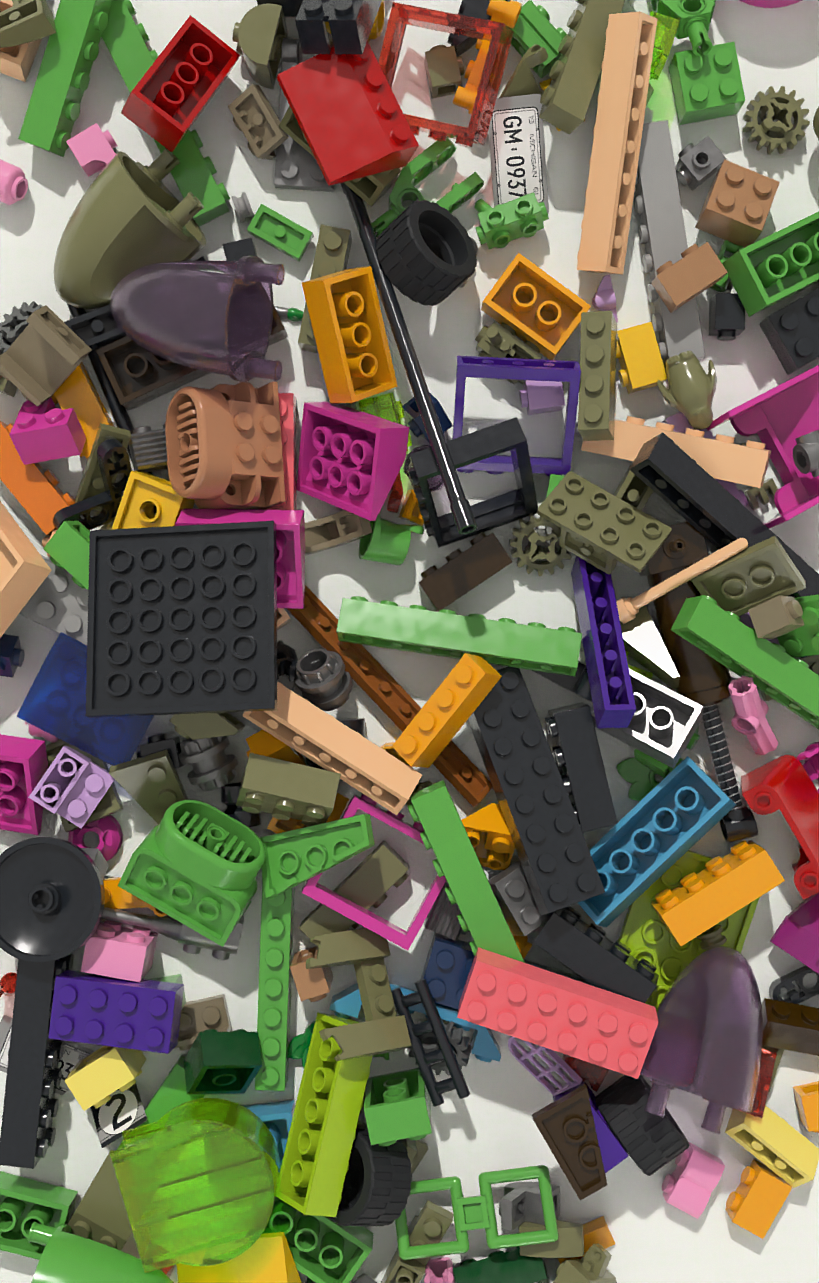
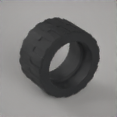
[376,200,477,306]
[595,1074,689,1176]
[329,1128,412,1226]

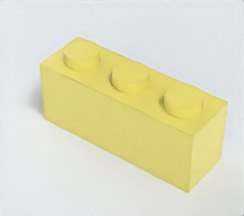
[725,1095,819,1188]

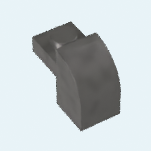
[499,1182,560,1231]

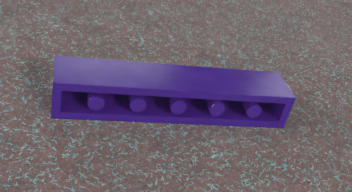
[571,556,636,728]

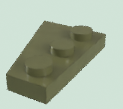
[109,750,188,825]

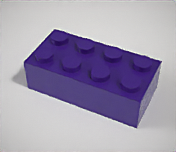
[48,970,184,1054]

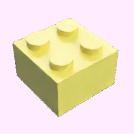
[64,1046,147,1111]

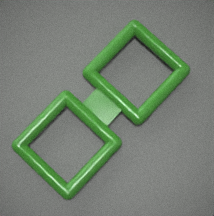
[395,1165,559,1260]

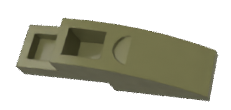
[381,1200,453,1283]

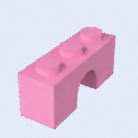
[66,123,118,177]

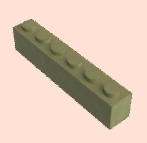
[539,0,625,134]

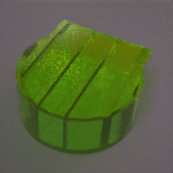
[110,1098,280,1273]

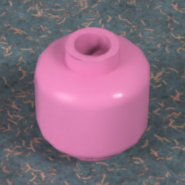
[0,159,28,205]

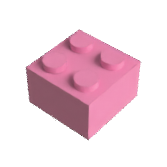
[80,920,158,983]

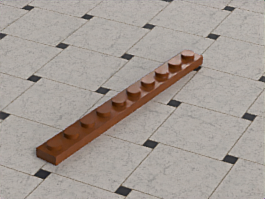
[286,585,493,807]

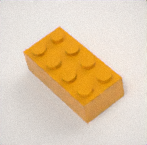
[302,266,398,403]
[650,840,785,946]

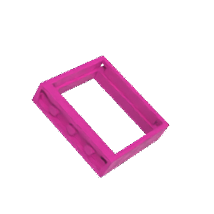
[302,793,446,950]

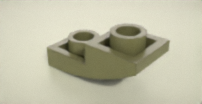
[519,1220,584,1258]

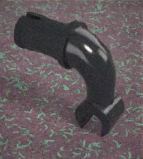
[277,640,298,682]

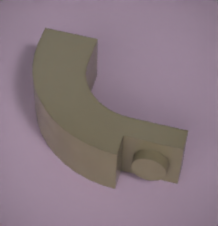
[305,510,373,556]

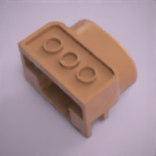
[165,381,286,510]

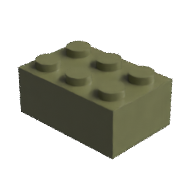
[236,753,341,826]

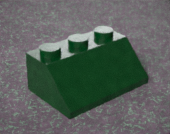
[453,1246,551,1283]

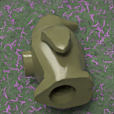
[657,351,717,430]

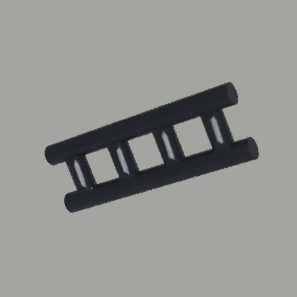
[391,979,470,1107]

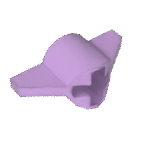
[592,274,618,322]

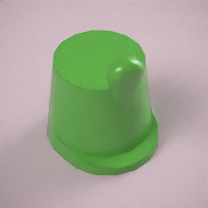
[358,513,424,565]

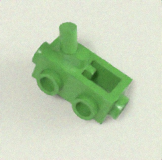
[474,192,549,249]

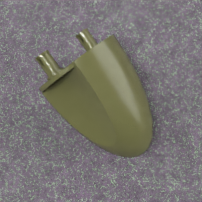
[53,148,207,309]

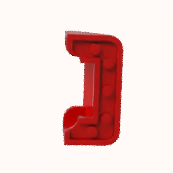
[741,755,819,900]

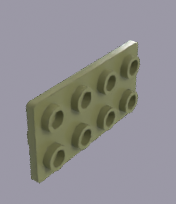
[537,471,672,575]

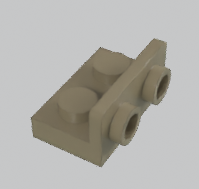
[228,84,289,160]
[175,994,232,1051]

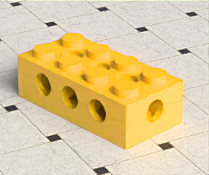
[111,471,195,530]

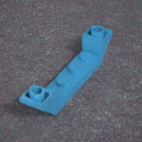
[329,983,501,1062]

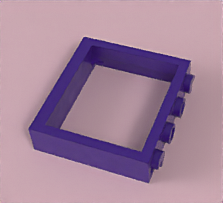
[452,356,581,477]

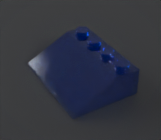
[16,632,156,766]

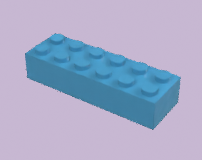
[578,756,736,928]

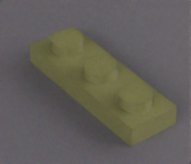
[75,423,131,511]

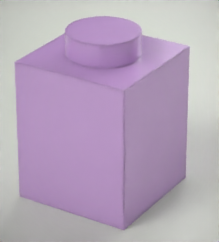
[519,380,565,415]

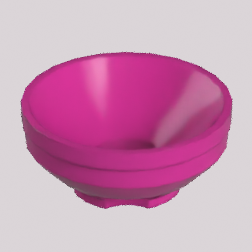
[68,815,123,861]

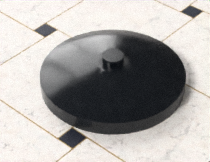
[0,837,105,962]

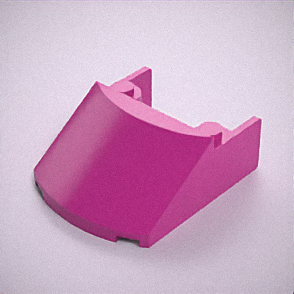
[706,365,819,529]

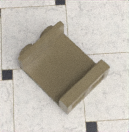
[0,305,92,407]

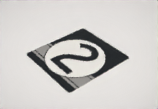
[90,1083,147,1148]

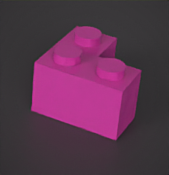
[9,398,86,465]

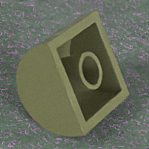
[232,3,288,90]

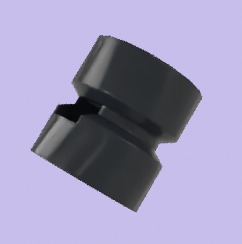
[220,782,261,827]

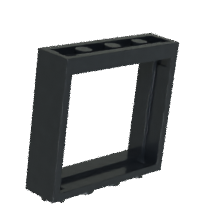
[408,417,538,548]

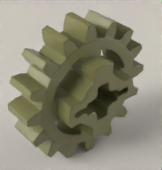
[742,86,810,155]
[509,512,572,576]

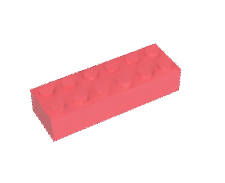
[457,947,659,1079]

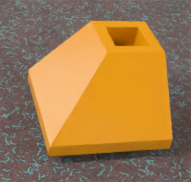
[461,803,515,870]

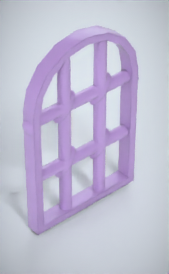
[508,1036,583,1096]

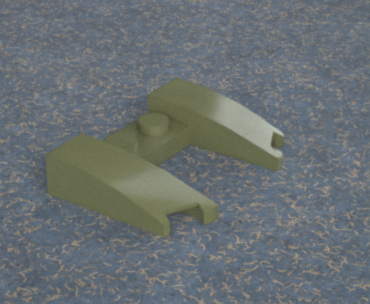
[0,0,56,48]
[306,928,411,1061]

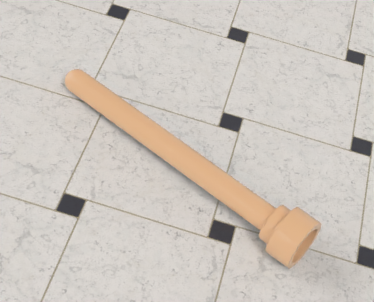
[616,538,748,624]

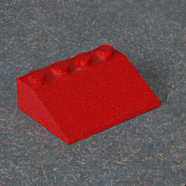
[276,40,419,186]

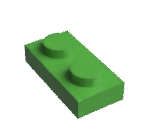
[247,204,314,262]

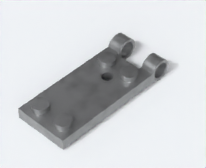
[274,38,334,192]

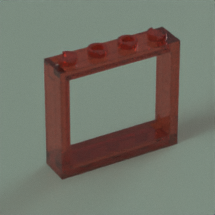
[378,2,514,147]

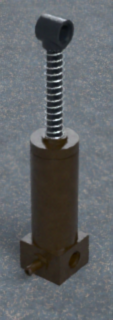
[639,521,758,843]

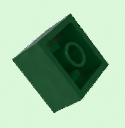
[184,1029,262,1095]

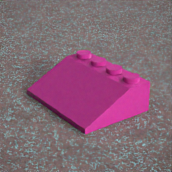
[296,402,409,521]
[176,508,305,609]
[0,734,48,835]

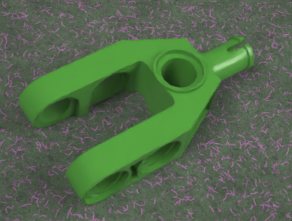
[650,0,716,56]
[371,135,484,238]

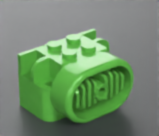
[118,800,266,947]

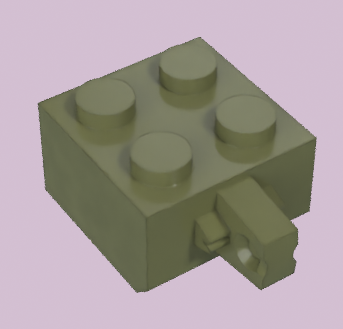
[553,1243,617,1283]

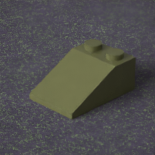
[67,1149,163,1251]

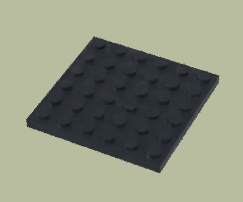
[85,521,277,718]

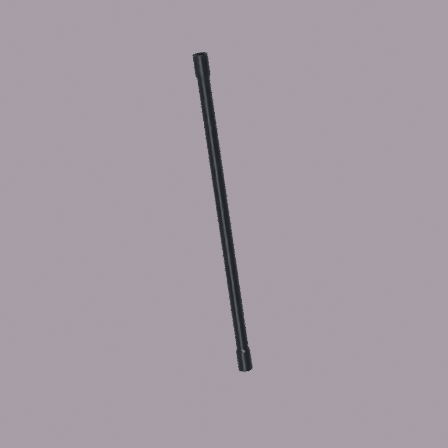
[340,182,477,534]

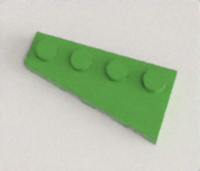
[260,814,375,899]

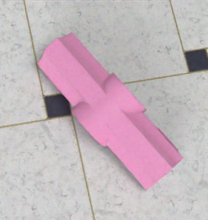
[728,676,778,755]

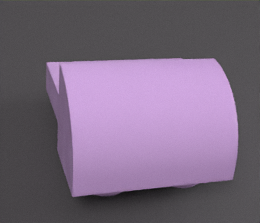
[28,746,115,829]

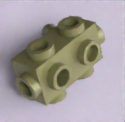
[475,321,543,385]

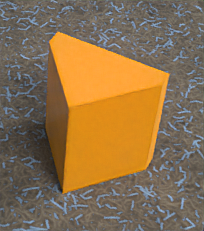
[398,489,424,526]

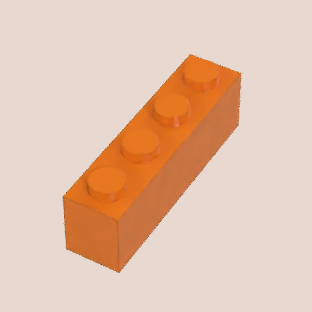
[0,421,75,536]

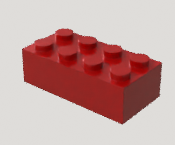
[121,15,241,152]

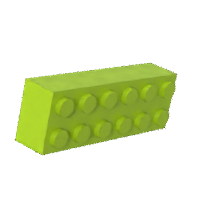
[274,1012,373,1217]

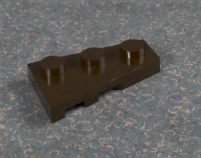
[532,1084,607,1201]

